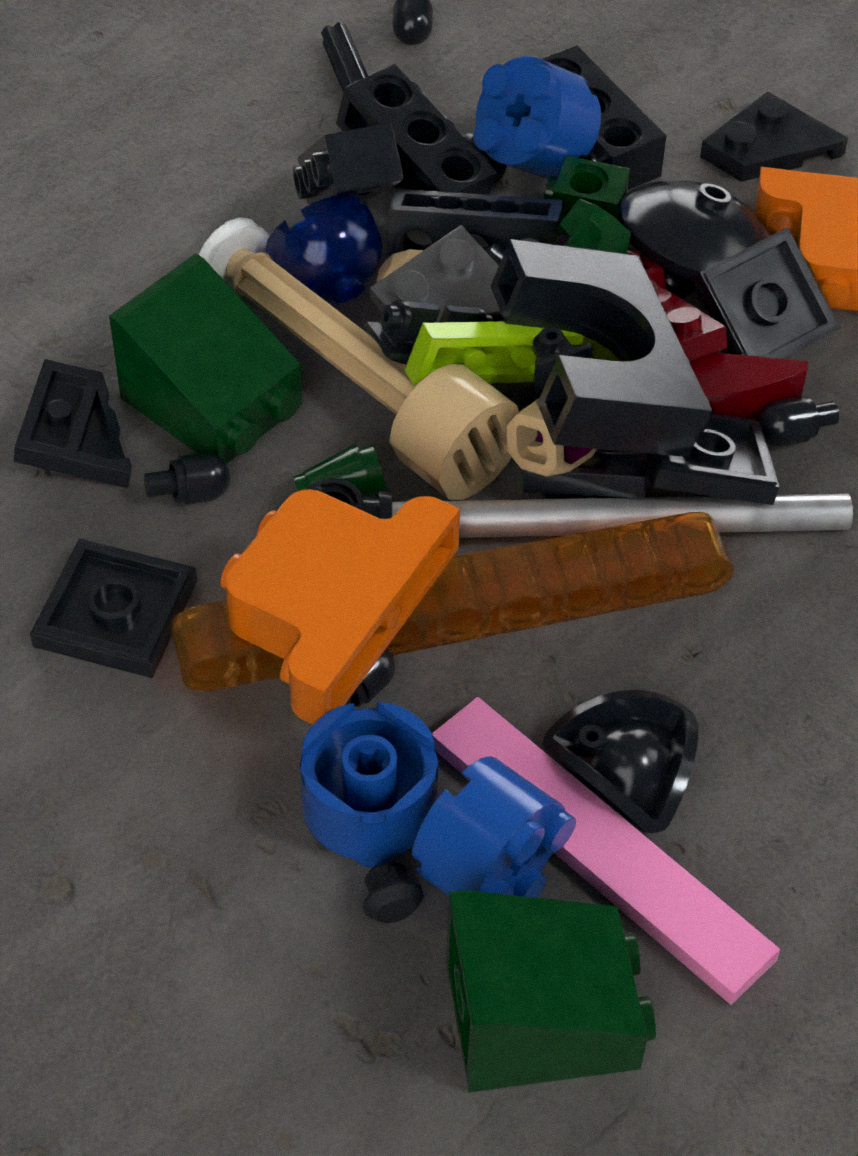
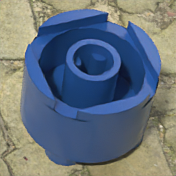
[473,56,601,179]
[300,702,438,868]
[412,756,576,898]

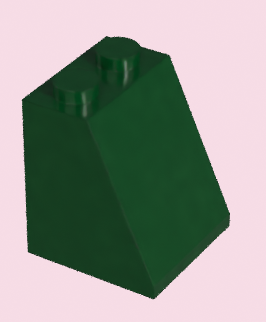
[109,253,302,464]
[446,890,656,1093]

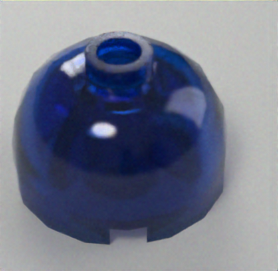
[266,194,382,303]

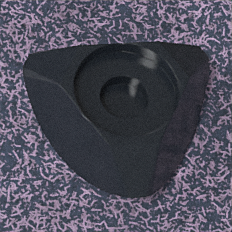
[542,690,699,834]

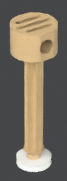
[199,217,519,500]

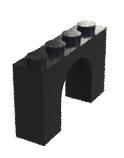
[490,239,712,457]

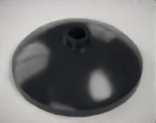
[617,180,771,280]

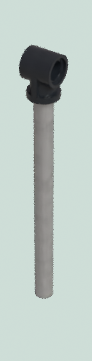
[306,478,853,538]

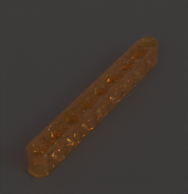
[171,512,734,692]

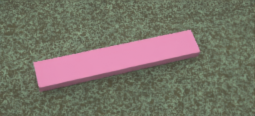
[432,697,780,1005]

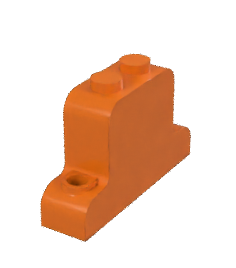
[754,167,858,311]
[220,489,460,725]

